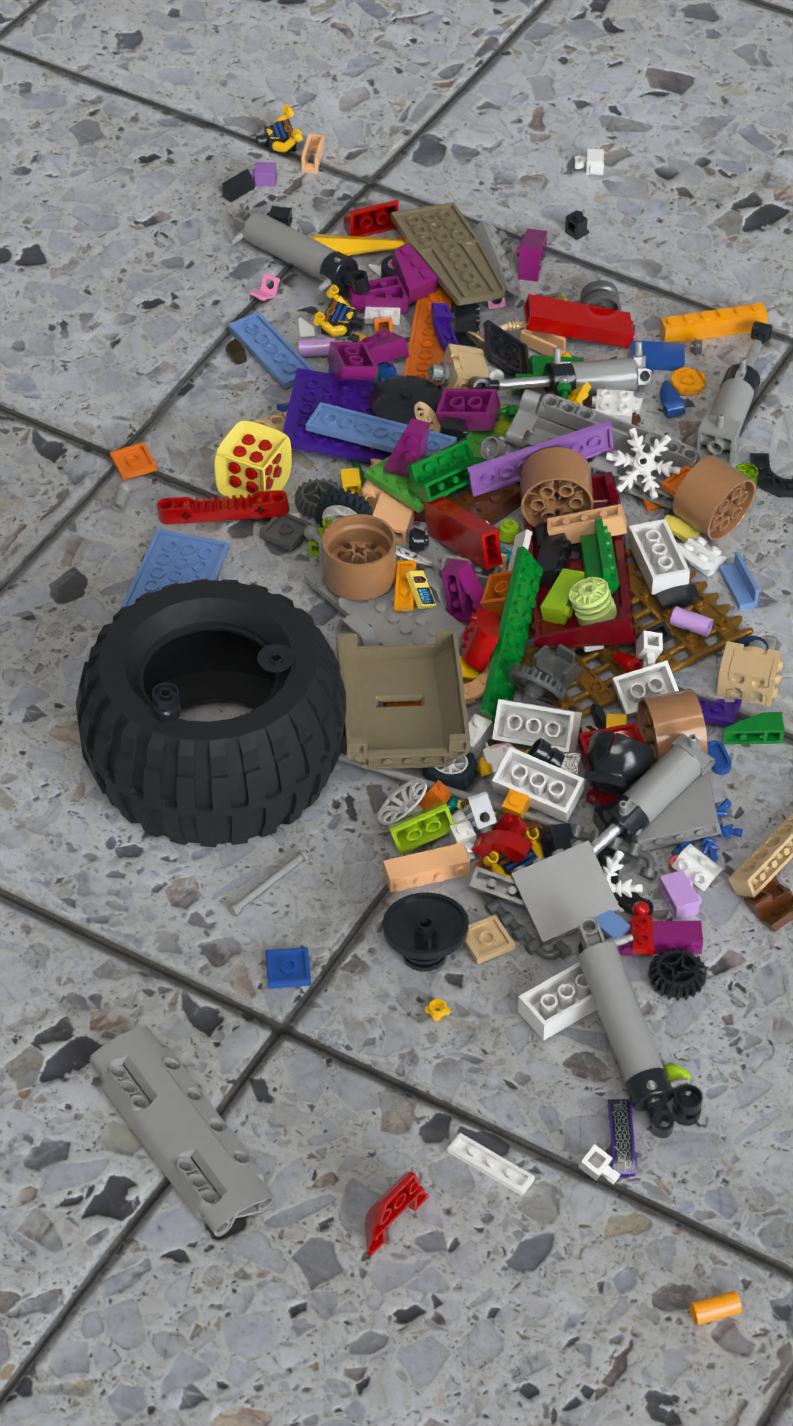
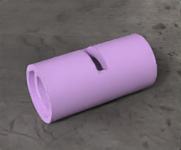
[298,338,334,357]
[670,606,713,637]

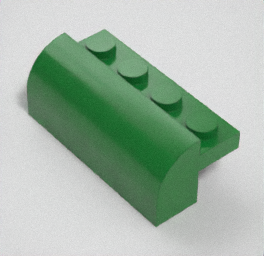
[407,439,483,502]
[580,518,619,595]

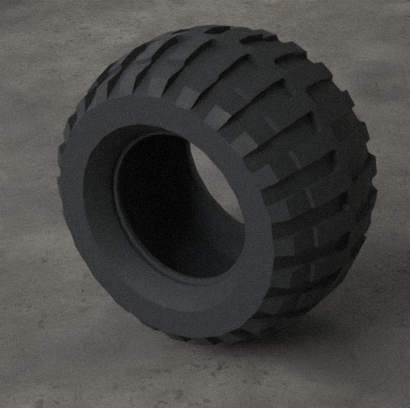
[76,578,346,847]

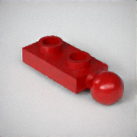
[630,901,654,954]

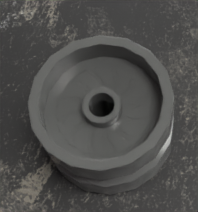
[580,280,621,311]

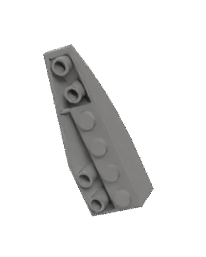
[473,220,521,297]

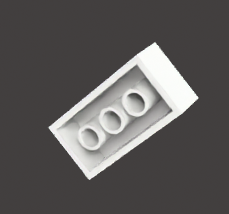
[628,519,690,595]
[492,699,582,752]
[492,747,584,823]
[518,962,597,1041]

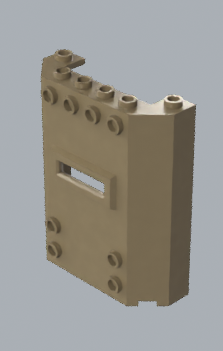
[336,630,470,770]

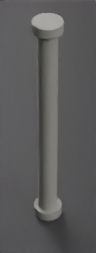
[228,850,308,916]

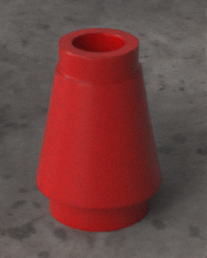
[613,652,642,673]

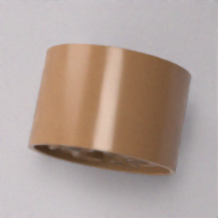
[520,447,593,527]
[672,455,756,541]
[322,514,396,601]
[637,689,708,768]

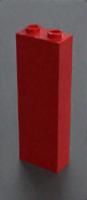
[524,294,635,348]
[423,497,503,570]

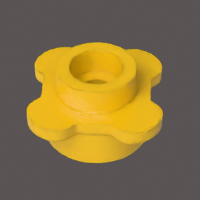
[425,999,451,1021]

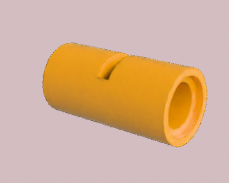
[689,1290,742,1326]

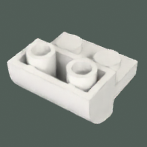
[677,536,727,576]

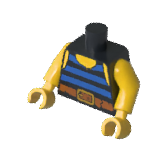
[256,104,302,153]
[313,285,365,337]
[483,828,543,878]

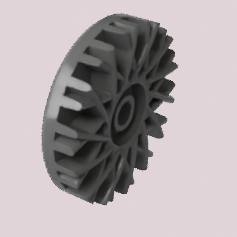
[508,664,566,704]

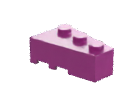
[348,275,408,313]

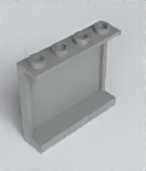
[637,771,722,850]
[511,840,620,946]

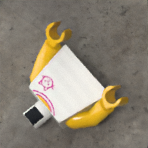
[477,739,529,786]

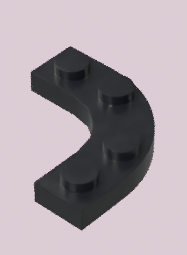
[750,453,793,497]

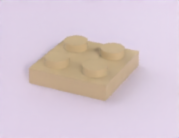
[464,914,515,965]

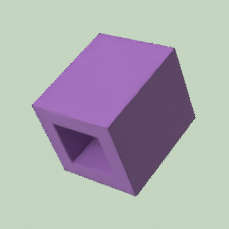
[252,162,276,186]

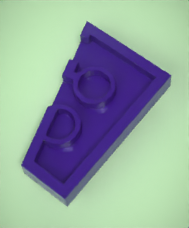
[698,698,742,728]

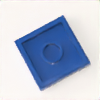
[265,947,311,989]

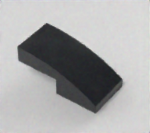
[656,584,702,610]

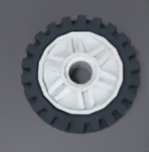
[315,488,372,528]

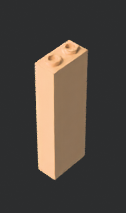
[373,489,414,544]

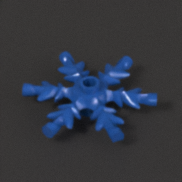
[671,799,743,862]

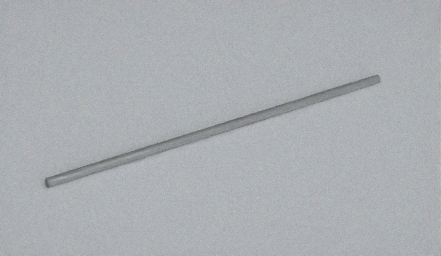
[338,753,648,852]

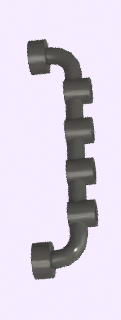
[571,824,658,880]
[482,895,570,959]

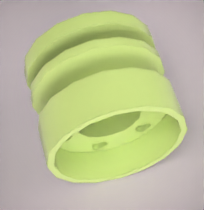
[569,577,617,626]

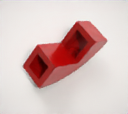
[471,830,533,864]

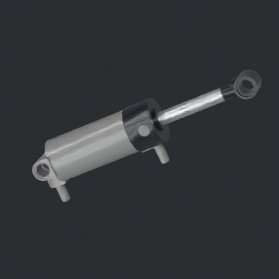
[467,341,653,397]
[591,734,715,856]

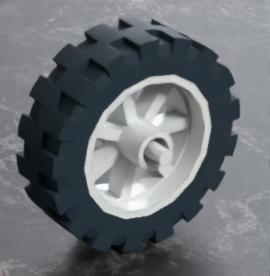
[422,750,477,790]

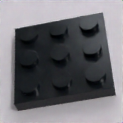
[483,319,529,377]

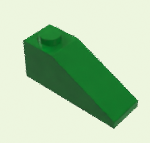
[722,712,784,744]

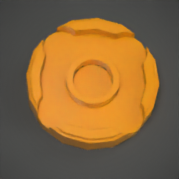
[670,367,706,396]

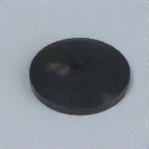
[370,375,442,425]
[383,892,469,960]

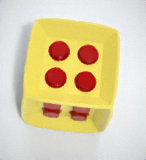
[214,420,292,502]

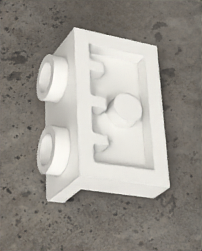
[672,844,723,891]

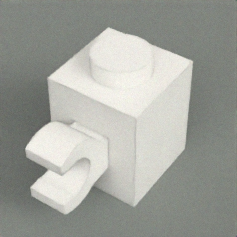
[575,149,604,175]
[636,631,663,668]
[449,821,476,860]
[579,1144,620,1185]

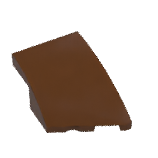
[744,876,793,932]

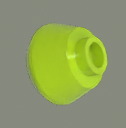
[498,519,522,543]
[663,1062,691,1090]

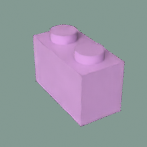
[659,870,702,920]

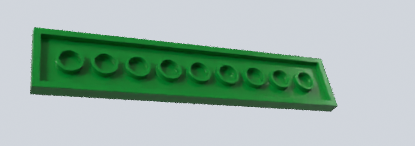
[480,547,543,725]

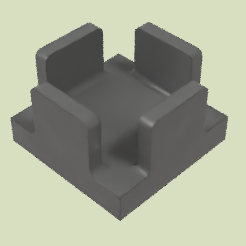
[531,644,582,689]

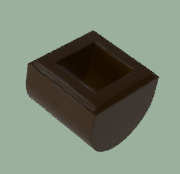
[226,339,247,364]

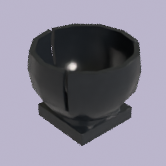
[584,731,653,797]

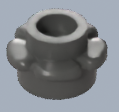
[691,338,702,356]

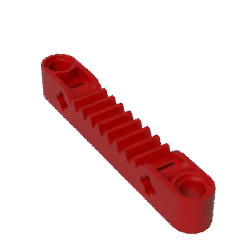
[157,490,289,524]

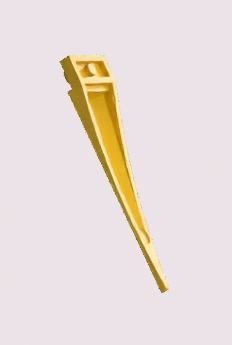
[306,234,407,256]

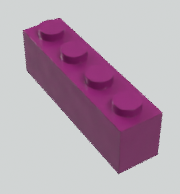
[617,921,703,956]

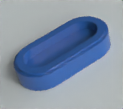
[707,740,732,775]

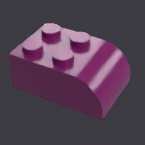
[327,342,378,381]
[436,389,501,431]

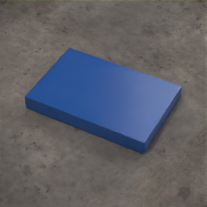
[631,341,685,371]

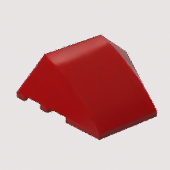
[365,1171,429,1257]

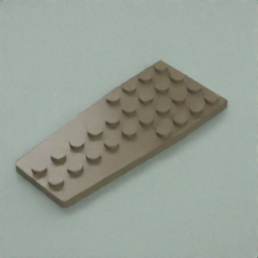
[390,202,506,305]

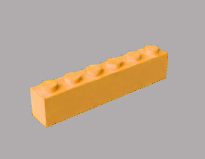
[659,302,768,343]

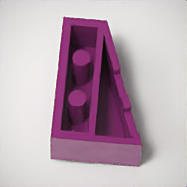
[516,228,548,282]
[392,243,438,304]
[361,329,410,367]
[383,418,430,478]
[441,559,484,623]

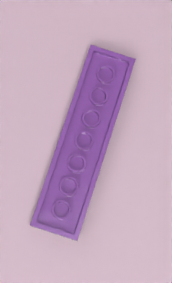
[467,420,614,497]

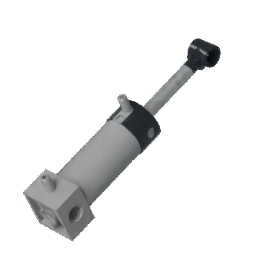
[697,321,773,465]

